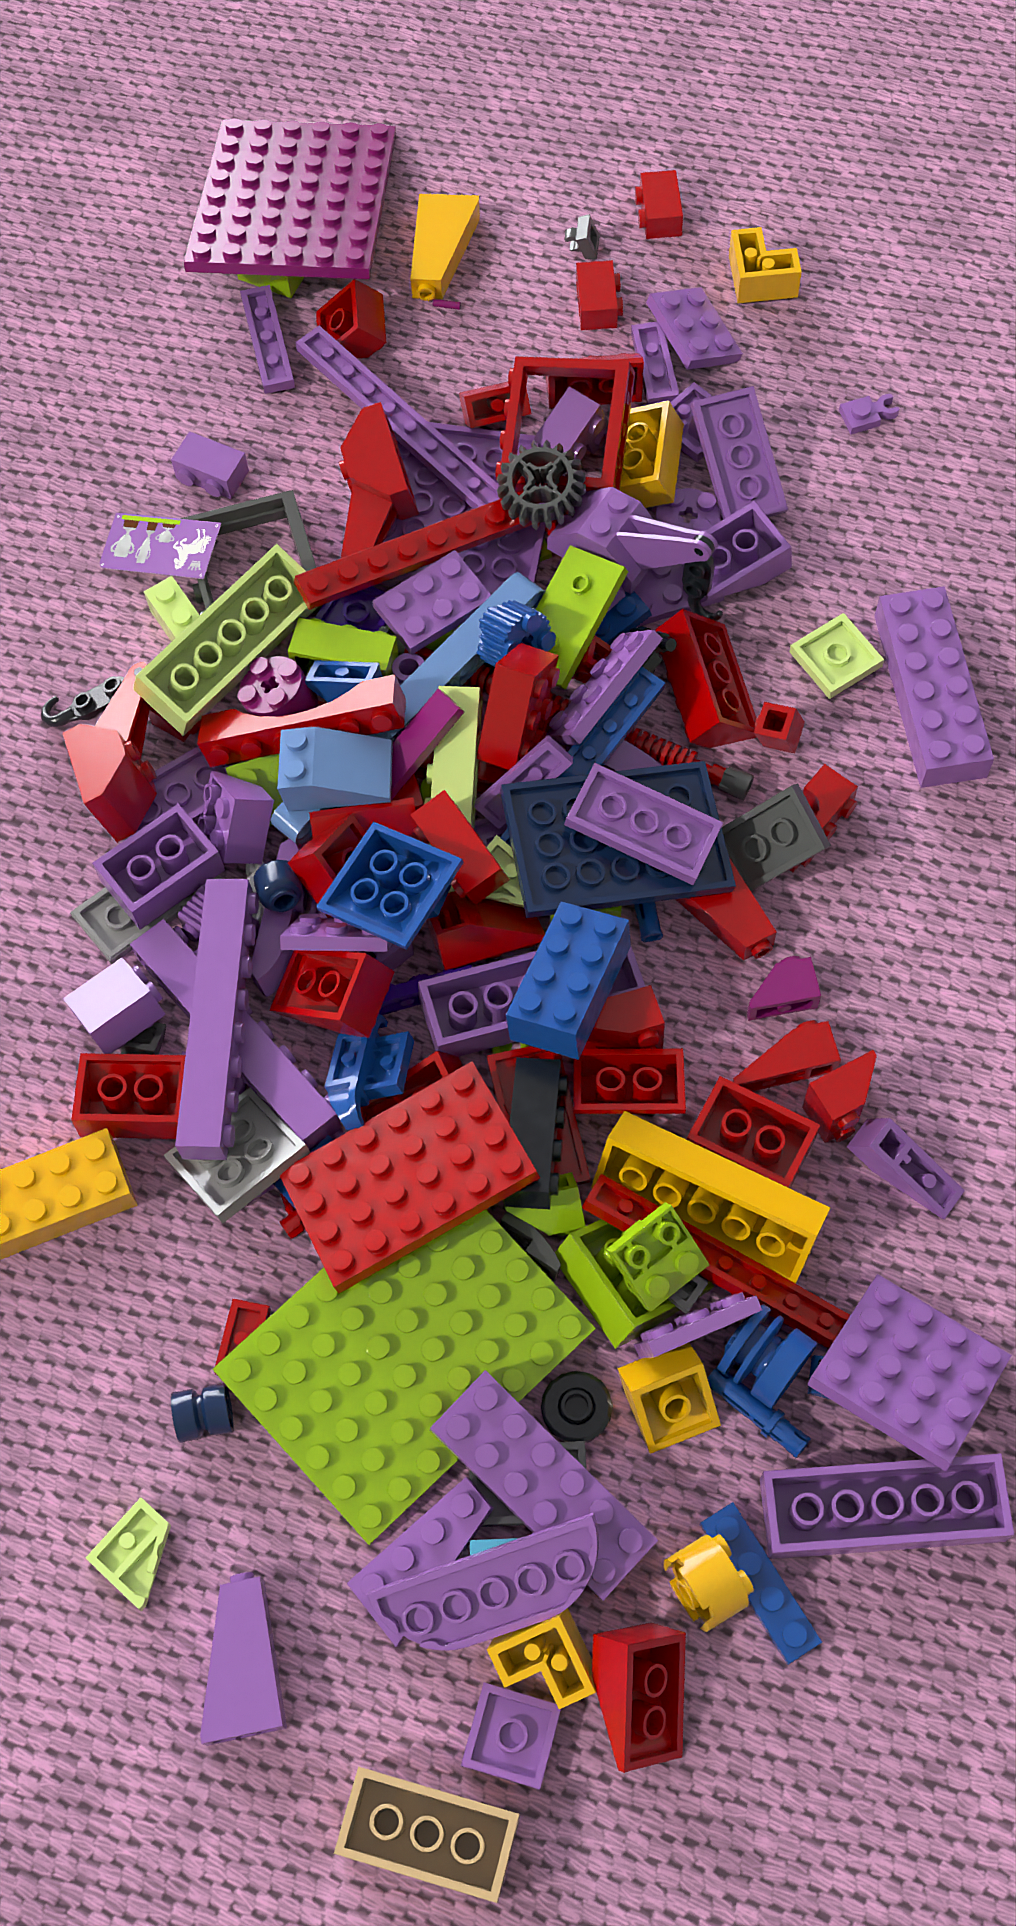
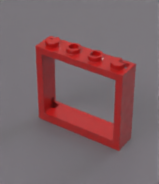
[495,356,635,494]

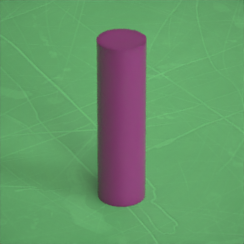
[433,299,461,310]

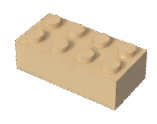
[334,1766,520,1903]

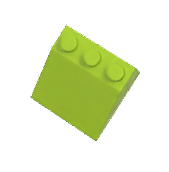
[555,1219,714,1349]

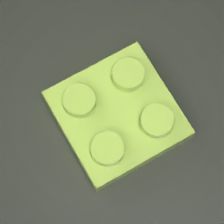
[789,613,884,699]

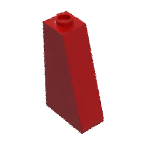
[675,858,777,961]

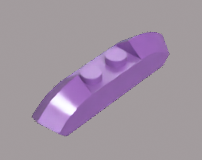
[251,839,308,997]

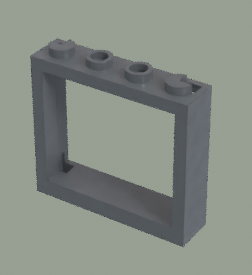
[180,490,323,615]

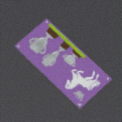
[100,513,221,579]

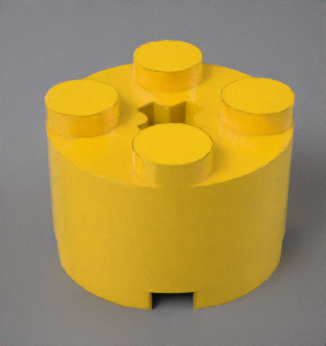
[663,1534,754,1632]

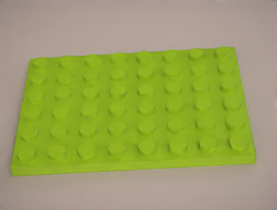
[212,1210,596,1545]

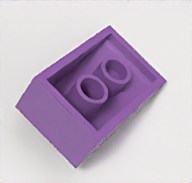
[680,501,792,601]

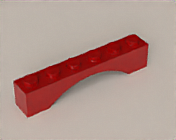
[197,674,406,768]

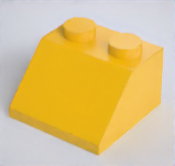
[617,1342,721,1454]

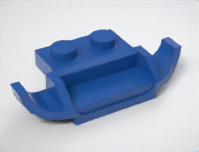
[324,1014,414,1130]

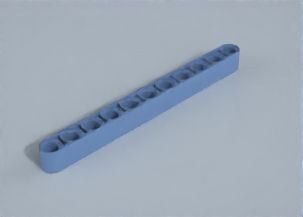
[271,572,545,845]

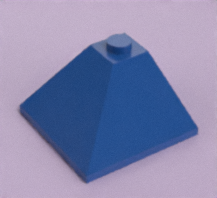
[316,821,464,950]

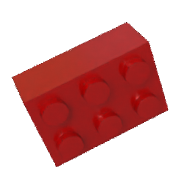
[476,643,560,770]
[686,1076,820,1188]

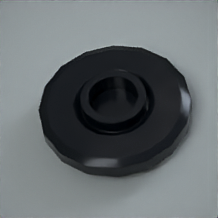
[541,1371,613,1442]

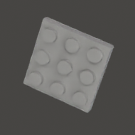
[163,1087,311,1224]

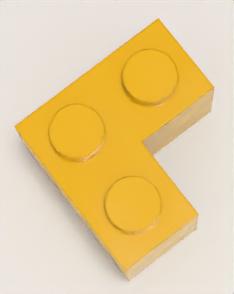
[729,227,802,303]
[487,1608,596,1709]

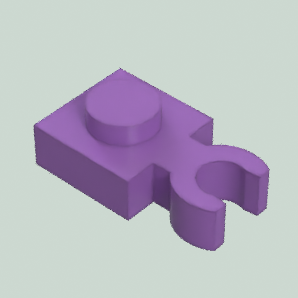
[839,394,900,435]

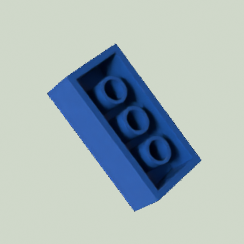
[506,902,631,1060]

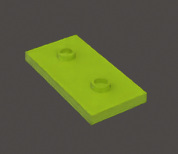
[536,545,629,690]

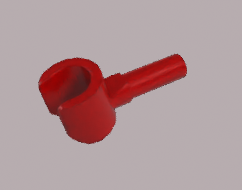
[279,1193,305,1239]

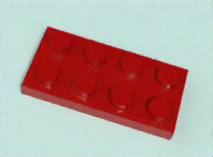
[487,1046,591,1185]

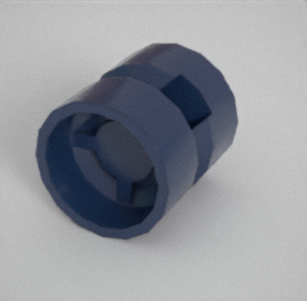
[171,1383,234,1443]

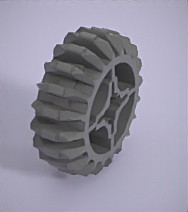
[497,440,586,530]

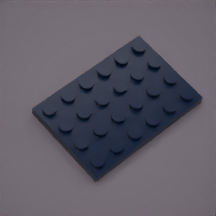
[500,761,736,918]

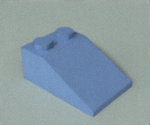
[277,727,393,812]

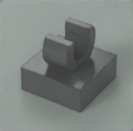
[564,214,600,260]

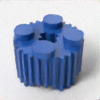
[476,600,556,667]

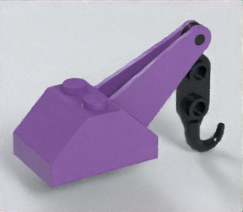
[547,487,723,621]

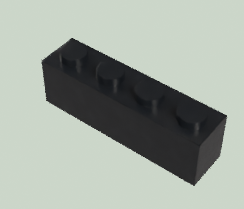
[504,1057,568,1210]

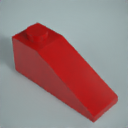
[733,1020,841,1092]

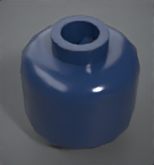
[253,859,303,912]

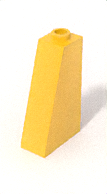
[410,194,480,301]

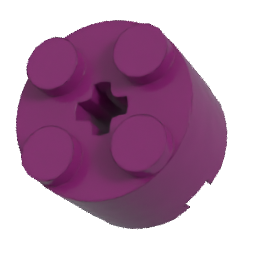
[237,656,318,716]

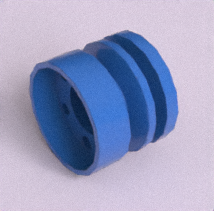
[717,1304,818,1409]

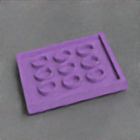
[807,1274,1012,1472]

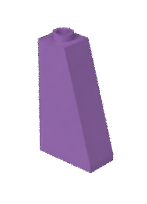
[200,1572,287,1746]

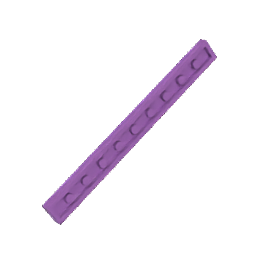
[296,325,514,538]

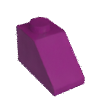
[747,956,821,1021]

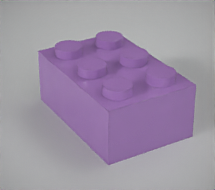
[92,804,225,930]

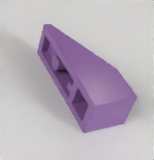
[847,1118,965,1219]

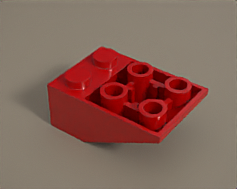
[426,891,545,970]

